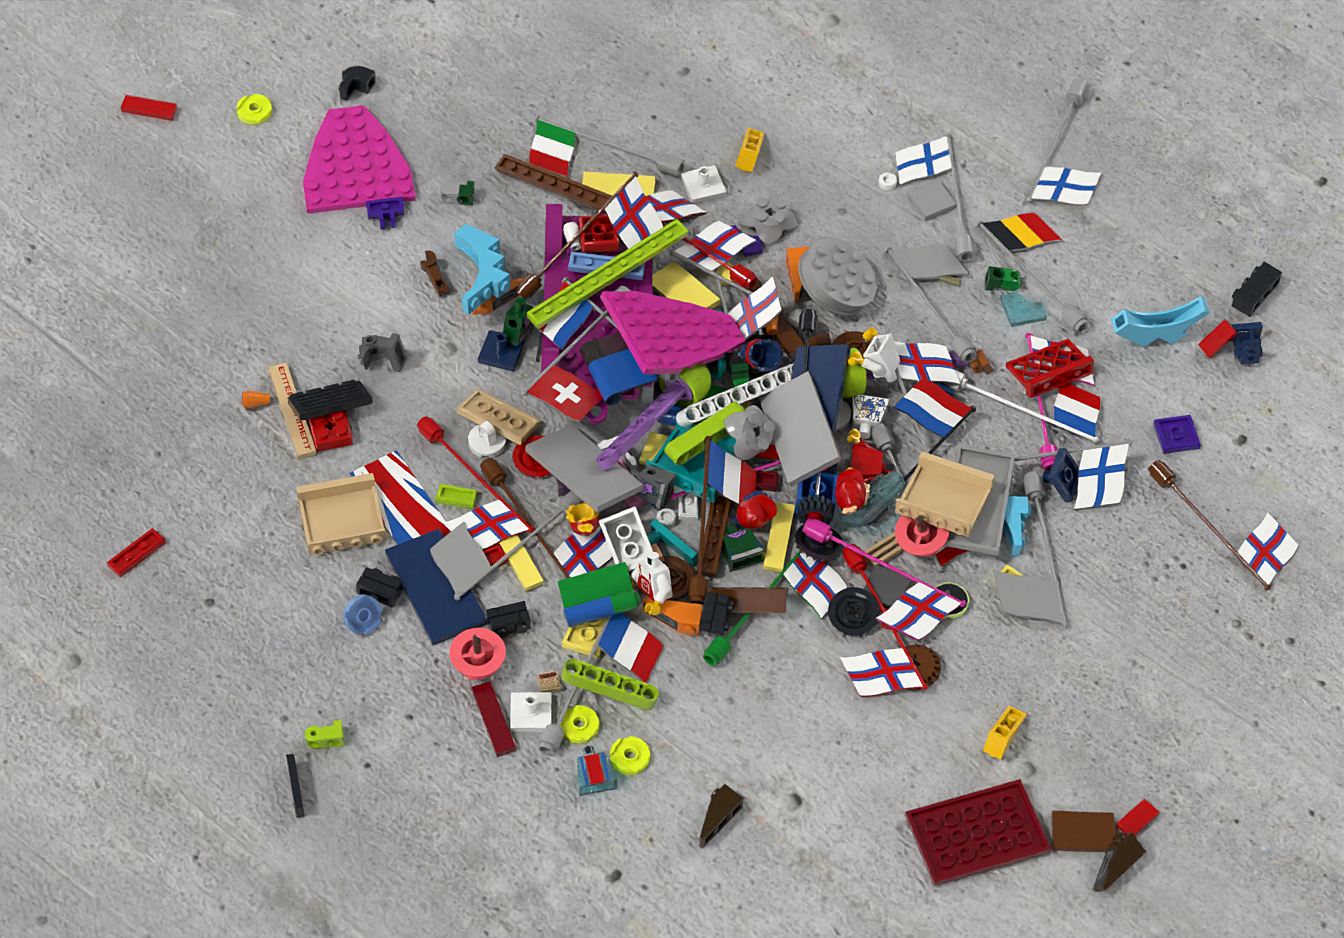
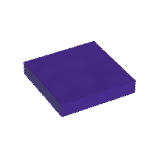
[1153,415,1201,454]

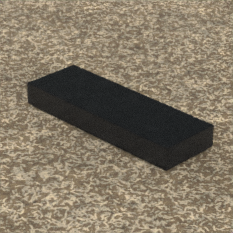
[286,754,304,818]

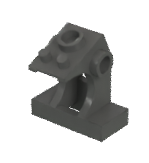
[358,333,408,372]

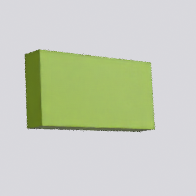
[435,484,478,510]

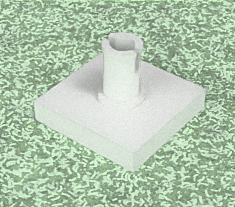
[681,165,726,204]
[510,692,551,732]

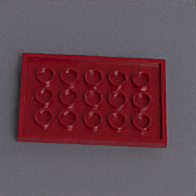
[905,779,1051,886]

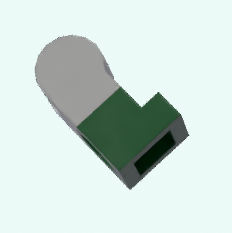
[440,181,475,205]

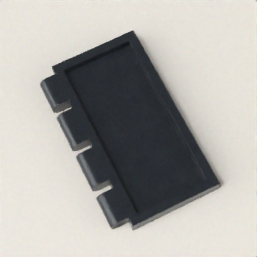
[287,379,373,421]

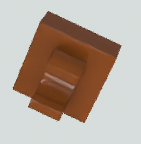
[970,349,993,375]

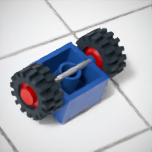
[794,462,839,525]

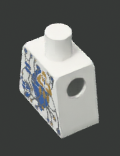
[851,395,889,439]

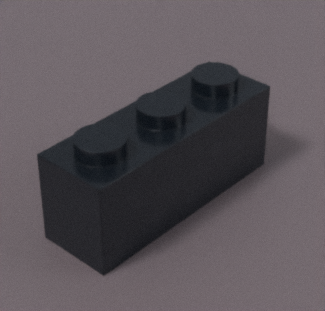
[1232,261,1283,317]

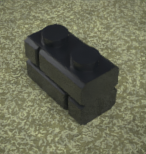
[356,567,403,608]
[699,591,734,635]
[486,601,531,638]

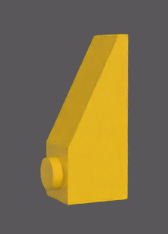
[735,127,764,172]
[983,705,1027,759]

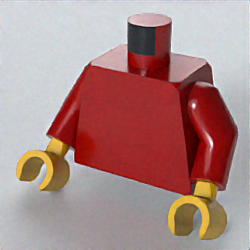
[845,429,893,487]

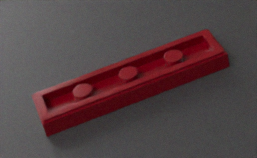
[471,681,516,757]

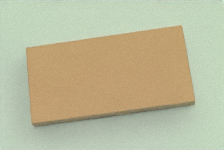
[457,389,542,445]

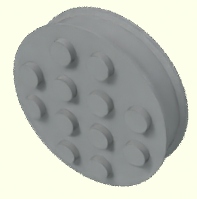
[798,237,877,316]

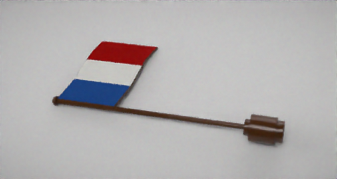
[688,436,756,605]

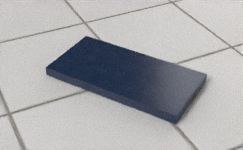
[791,344,851,437]
[385,529,487,645]

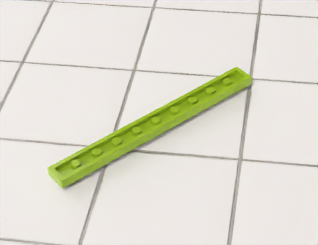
[527,219,688,329]

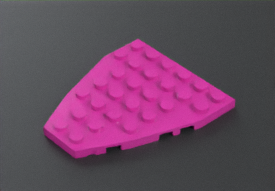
[303,105,415,214]
[600,291,746,374]

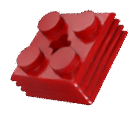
[579,215,619,253]
[309,410,353,452]

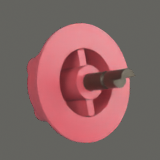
[895,515,950,557]
[449,628,506,681]

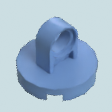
[344,595,382,634]

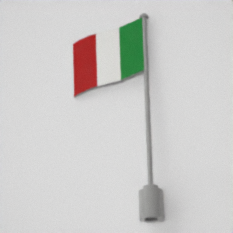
[529,116,685,178]

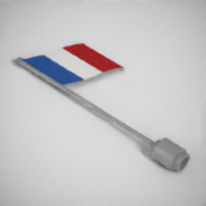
[538,612,663,755]

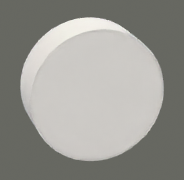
[879,173,897,191]
[656,508,676,528]

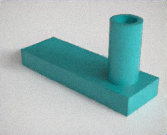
[647,519,698,567]

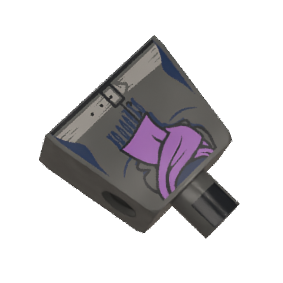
[630,465,676,511]

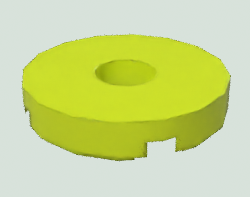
[236,94,272,125]
[560,705,599,744]
[610,736,650,775]

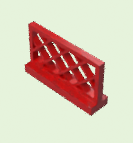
[1006,339,1094,399]

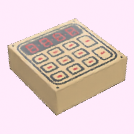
[537,670,561,693]

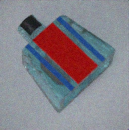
[577,746,617,796]

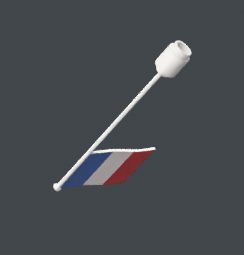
[941,370,1101,443]

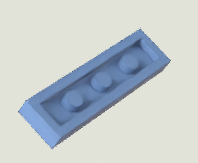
[568,252,645,280]

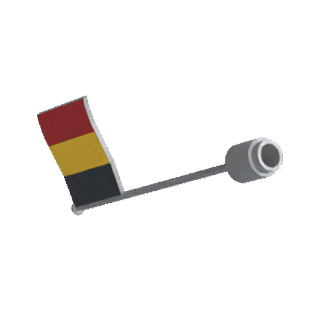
[977,213,1089,333]

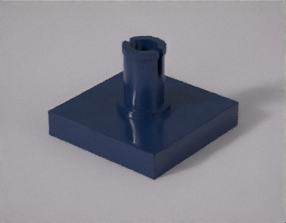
[478,330,525,372]
[1042,448,1079,502]

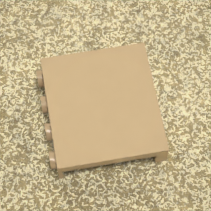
[895,451,995,537]
[296,473,387,555]

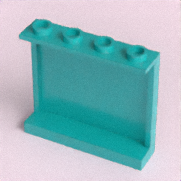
[646,418,743,503]

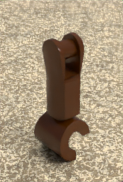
[420,250,450,297]

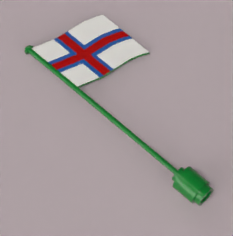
[703,550,847,666]

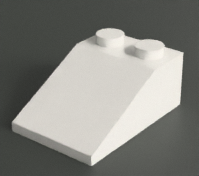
[599,507,653,572]

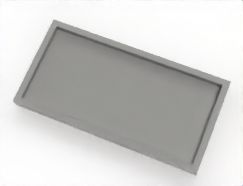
[759,371,842,487]
[526,424,643,512]
[944,445,1015,556]

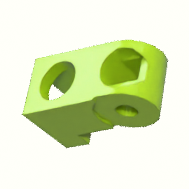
[305,720,344,749]

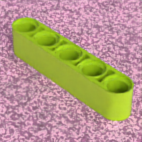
[664,402,746,466]
[561,659,659,710]

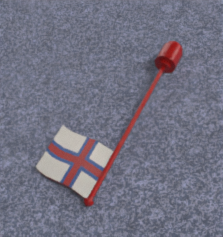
[646,191,758,289]
[417,416,534,550]
[840,544,928,697]

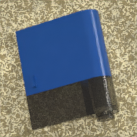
[580,332,659,406]

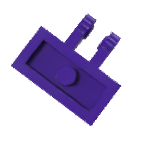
[366,197,405,229]

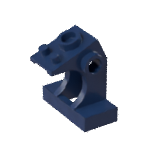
[1231,322,1263,365]

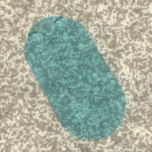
[841,471,906,527]

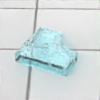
[1000,291,1047,327]

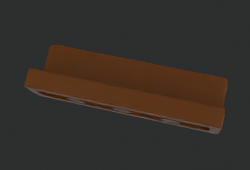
[707,587,788,613]

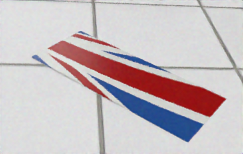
[349,450,450,544]

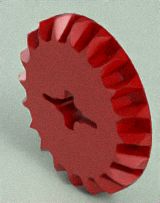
[512,435,551,479]

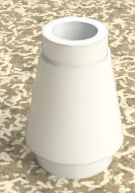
[562,222,581,251]

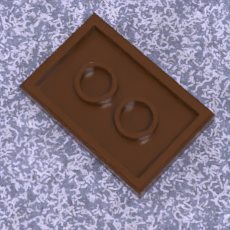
[1051,811,1115,853]

